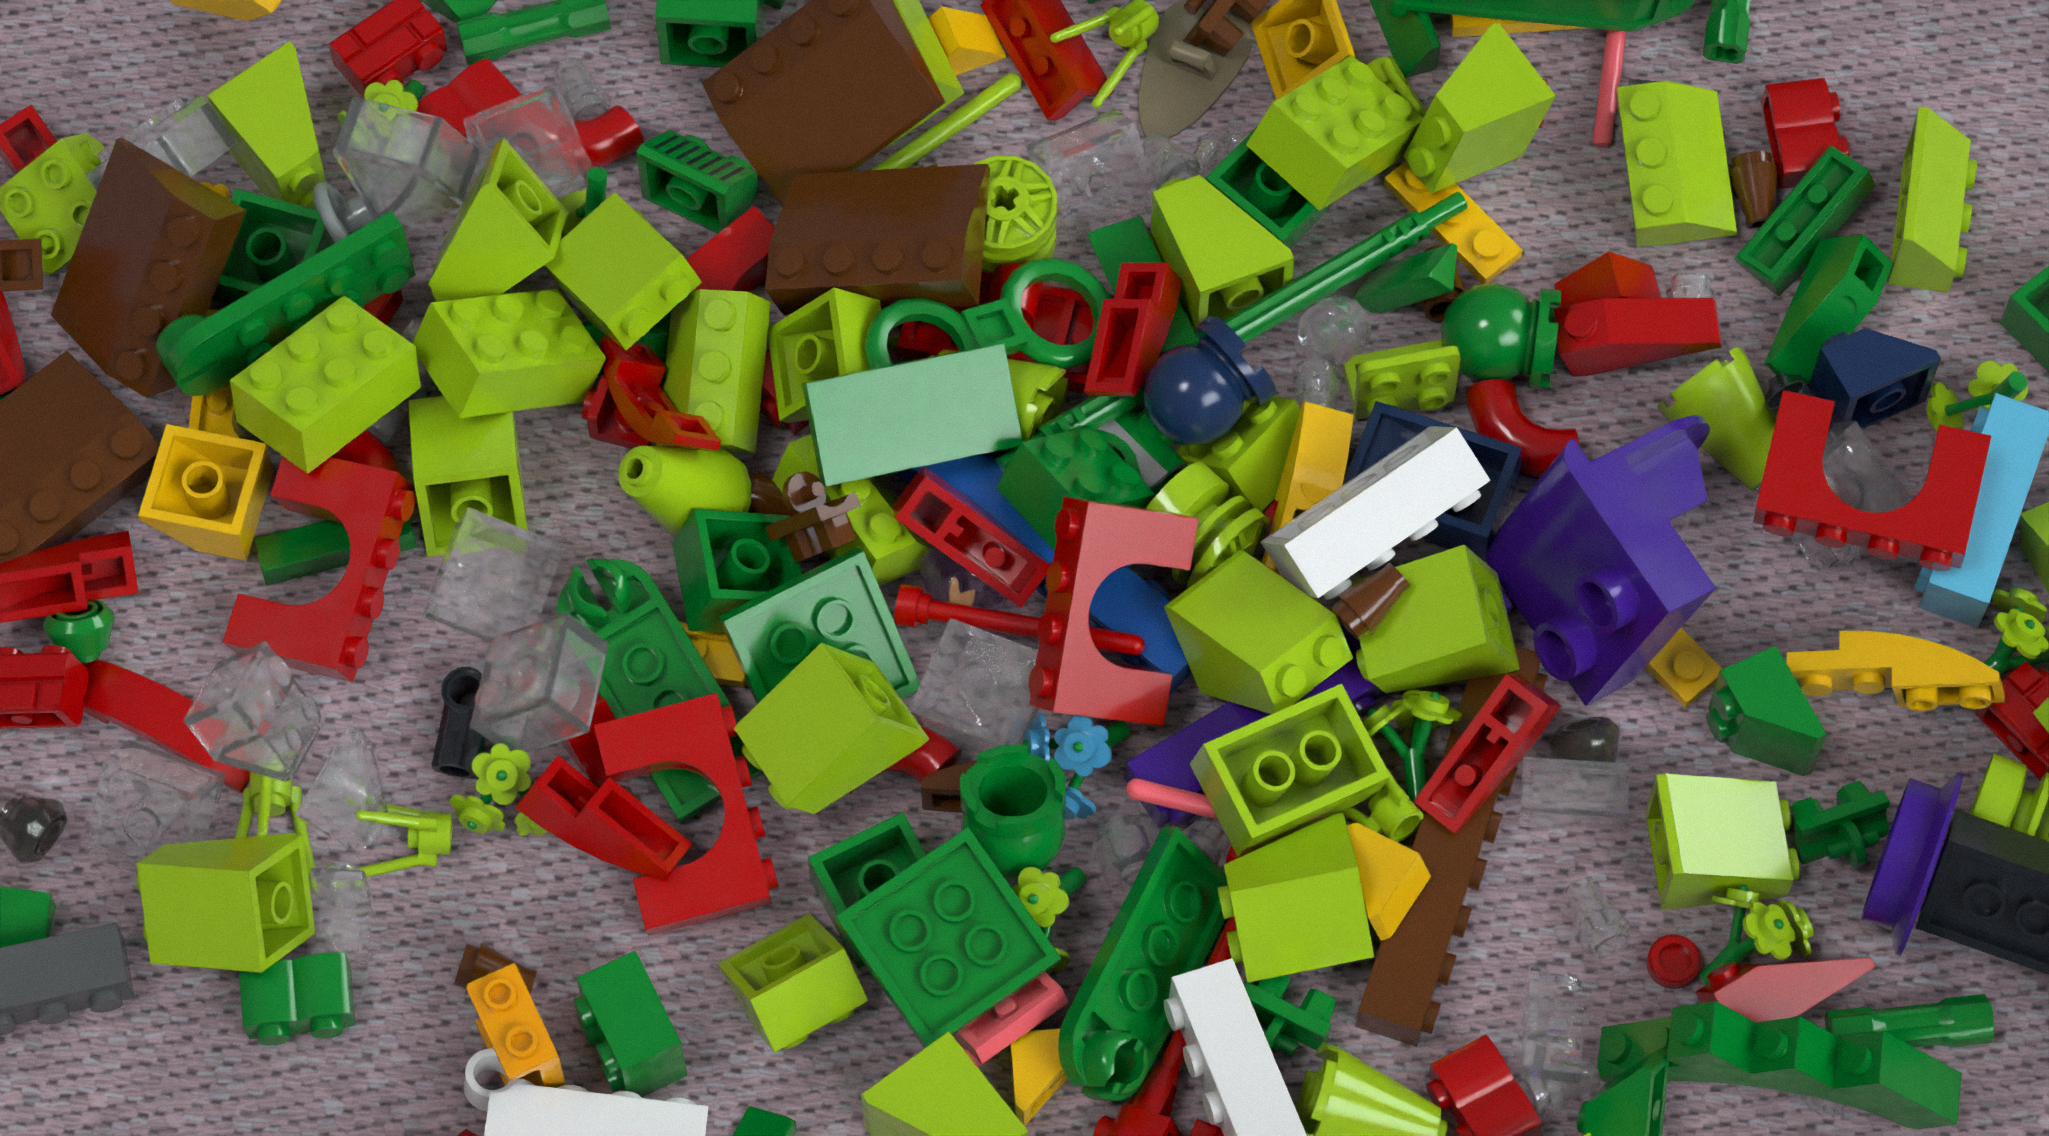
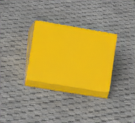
[1251,0,1356,100]

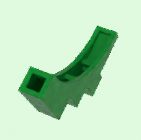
[1596,1001,1962,1129]

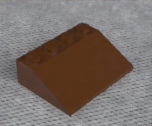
[702,0,946,207]
[51,137,246,398]
[765,164,990,316]
[0,350,160,563]

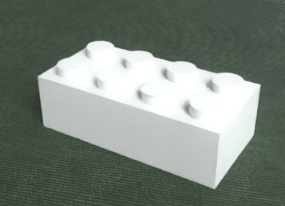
[1261,426,1490,600]

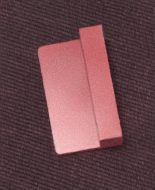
[953,972,1069,1068]

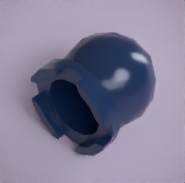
[1143,316,1277,445]

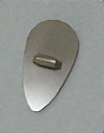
[1138,0,1253,142]

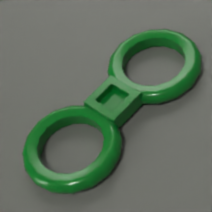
[864,258,1111,369]

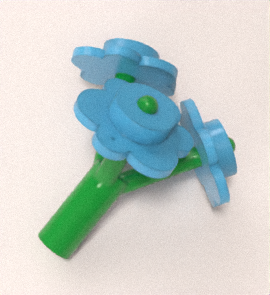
[1022,713,1130,819]

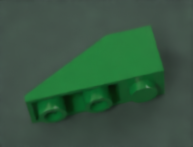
[1764,234,1894,383]

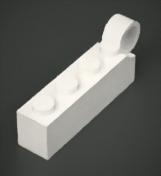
[1164,958,1307,1136]
[464,1048,708,1136]

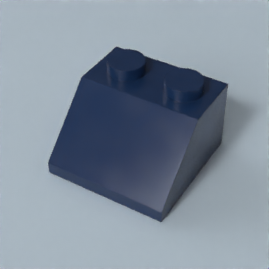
[1809,328,1941,441]

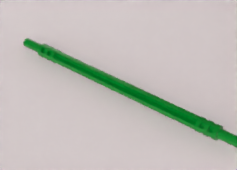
[995,191,1468,473]

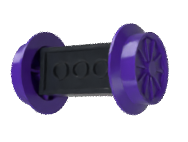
[1861,771,2049,975]

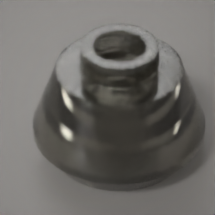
[1549,716,1620,780]
[0,794,67,864]

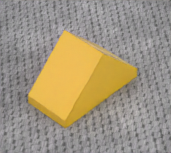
[928,6,1006,75]
[1347,823,1431,941]
[1010,1029,1067,1126]

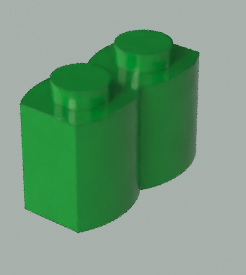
[239,952,356,1046]

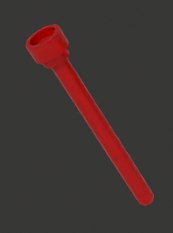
[894,583,1145,655]

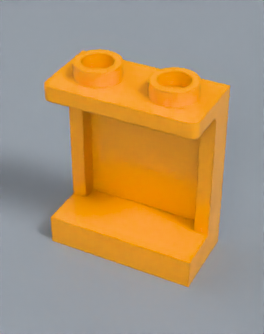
[466,963,566,1088]

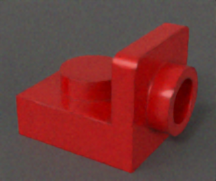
[582,375,652,449]

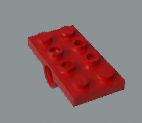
[897,263,1114,394]

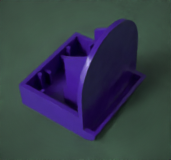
[1485,415,1716,706]

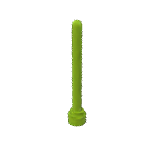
[872,73,1022,170]

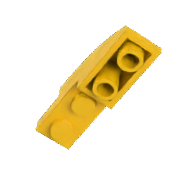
[1261,400,1354,577]
[1786,631,2005,711]

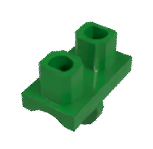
[1792,780,1890,868]
[1243,975,1335,1057]

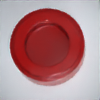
[1646,934,1701,989]

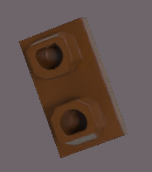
[1183,0,1270,57]
[765,471,861,563]

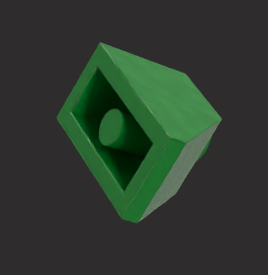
[1577,1048,1669,1136]

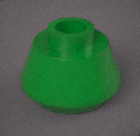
[43,600,115,663]

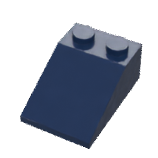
[1342,401,1522,562]

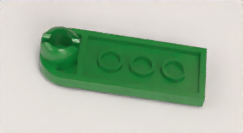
[156,210,416,396]
[557,558,764,824]
[1058,827,1227,1101]

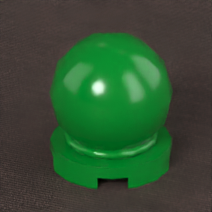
[1440,283,1561,390]
[960,745,1066,880]

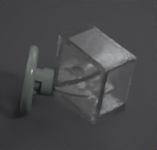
[313,96,481,243]

